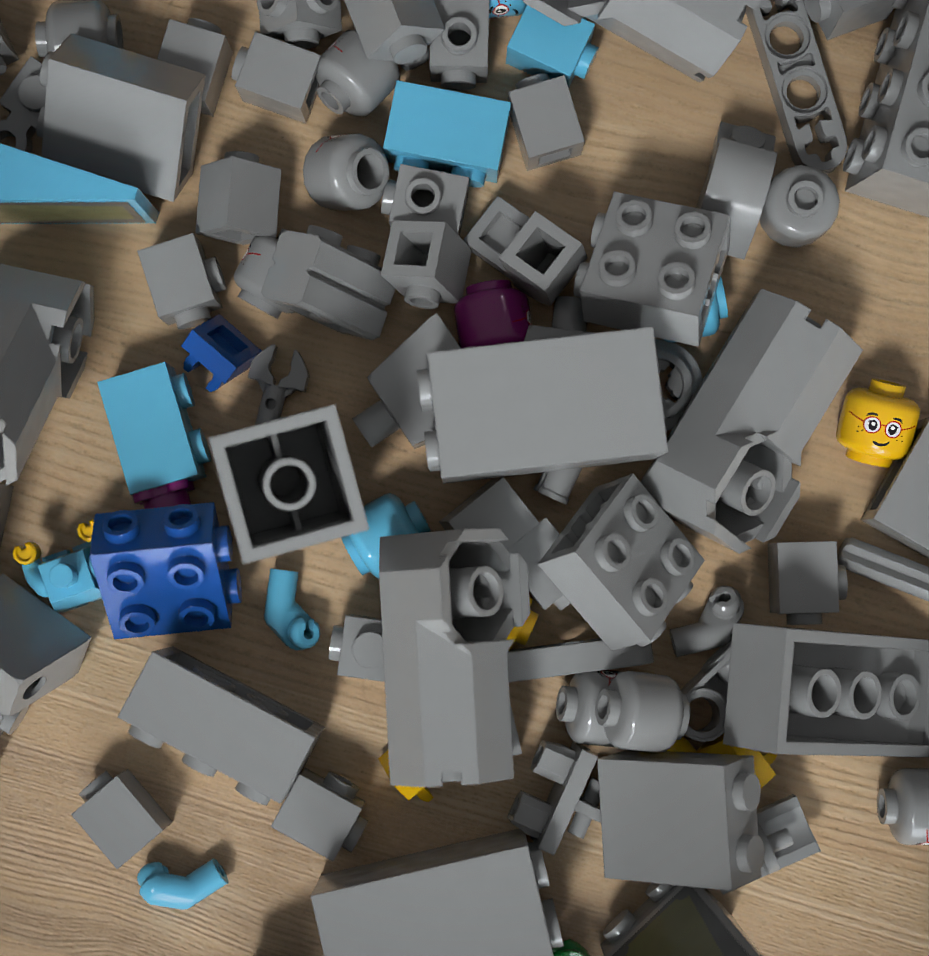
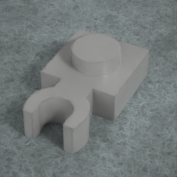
[0,56,46,153]

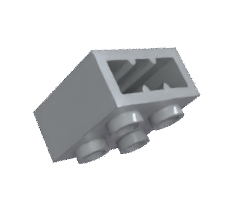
[574,192,730,347]
[538,473,705,651]

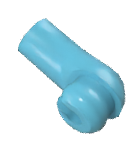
[264,568,320,651]
[137,858,229,910]

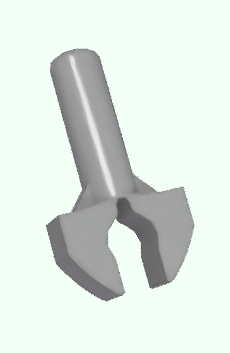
[248,344,310,425]

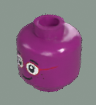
[454,280,532,349]

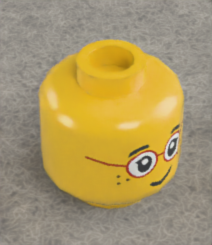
[836,378,920,468]

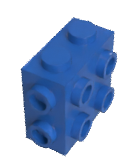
[89,502,242,639]

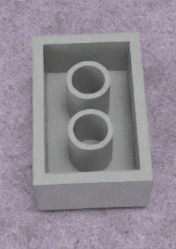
[118,646,325,805]

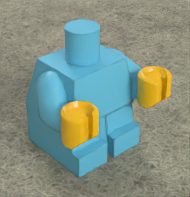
[13,519,102,613]

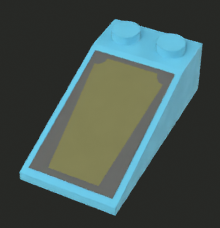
[0,143,159,224]

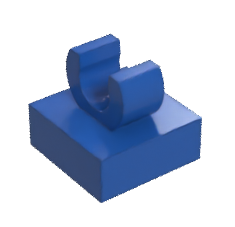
[181,314,262,392]

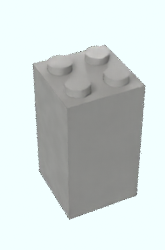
[417,327,668,484]
[208,405,369,565]
[311,829,564,956]

